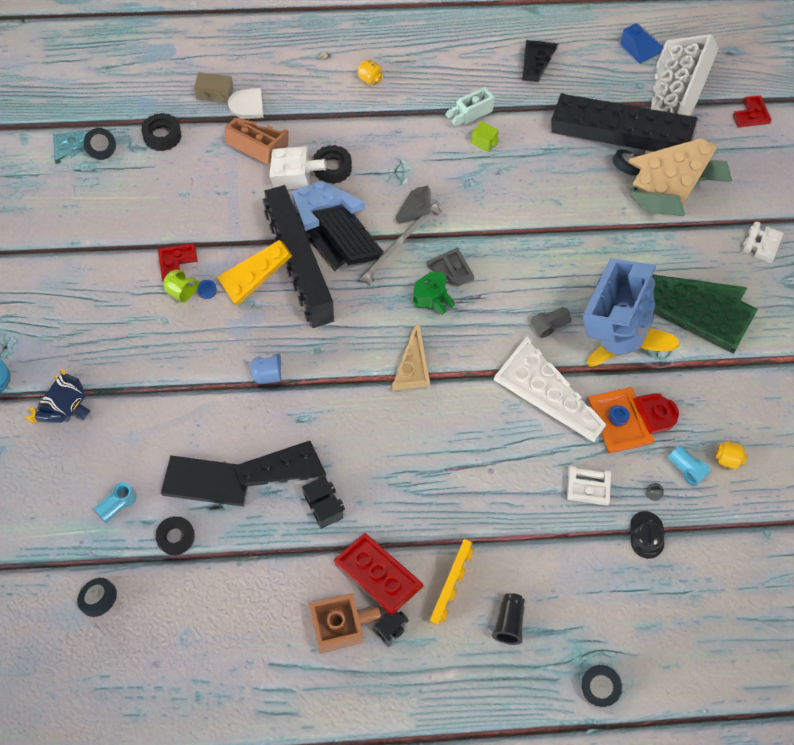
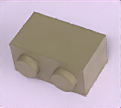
[194,72,234,103]

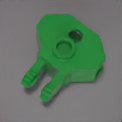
[412,272,455,315]

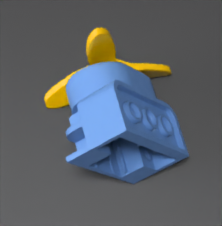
[583,258,679,367]

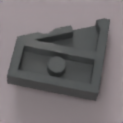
[396,185,430,224]
[426,247,474,287]

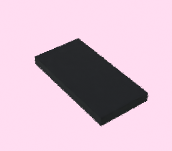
[161,455,248,507]

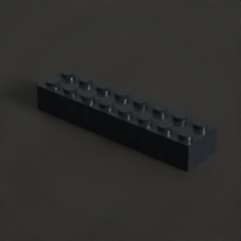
[551,93,698,152]
[262,185,334,328]

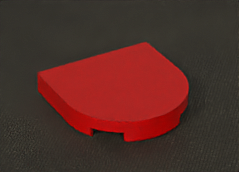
[633,393,679,434]

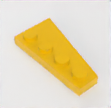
[217,240,292,306]
[430,539,475,626]

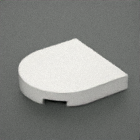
[228,88,264,119]

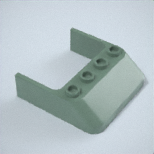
[630,160,732,217]

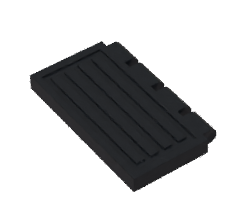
[312,206,384,266]

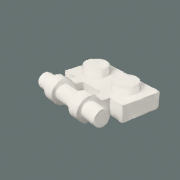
[743,222,784,263]

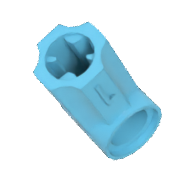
[668,445,711,486]
[94,482,136,523]

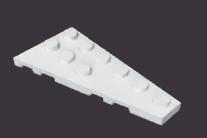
[494,337,606,443]

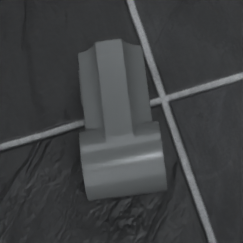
[531,307,572,338]

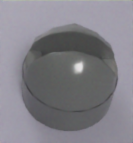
[646,483,664,501]

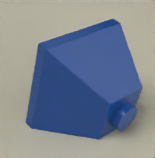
[620,23,664,63]

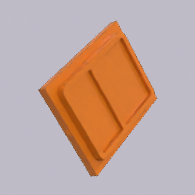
[587,387,655,454]

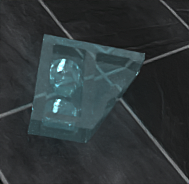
[53,130,89,164]

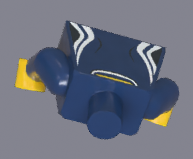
[25,369,91,423]

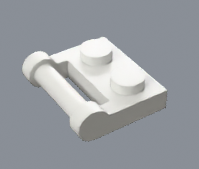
[567,465,611,506]

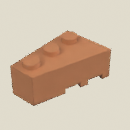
[225,118,289,165]

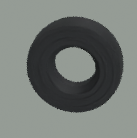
[155,516,195,555]

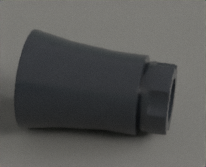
[492,593,525,645]

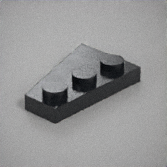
[522,40,558,82]

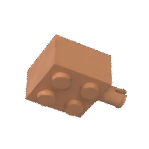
[309,593,381,654]

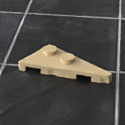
[392,324,430,391]

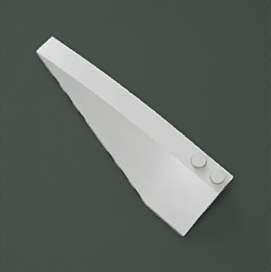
[646,34,719,154]

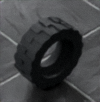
[141,113,182,151]
[313,145,352,184]

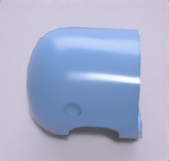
[250,354,281,384]

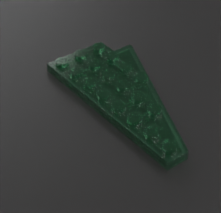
[597,274,758,354]

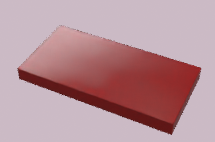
[334,533,424,616]

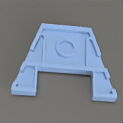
[292,181,365,231]

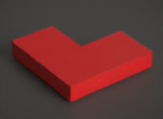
[733,95,772,128]
[158,243,198,281]

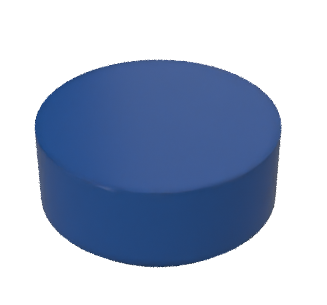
[197,280,217,299]
[608,406,629,426]

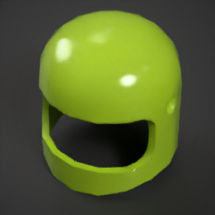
[163,269,199,303]

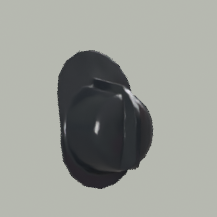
[630,511,664,559]

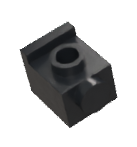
[374,611,409,647]

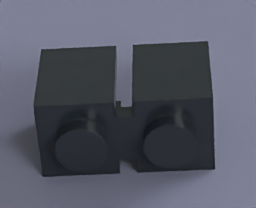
[302,476,345,529]

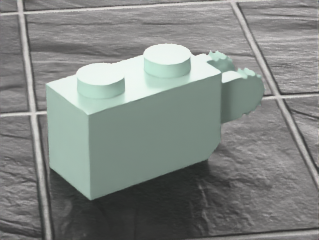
[445,87,495,126]

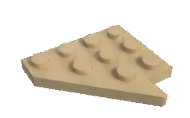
[628,138,718,205]

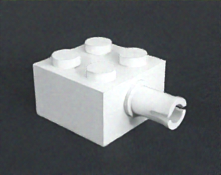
[270,146,326,189]

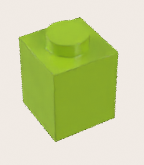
[471,121,499,152]

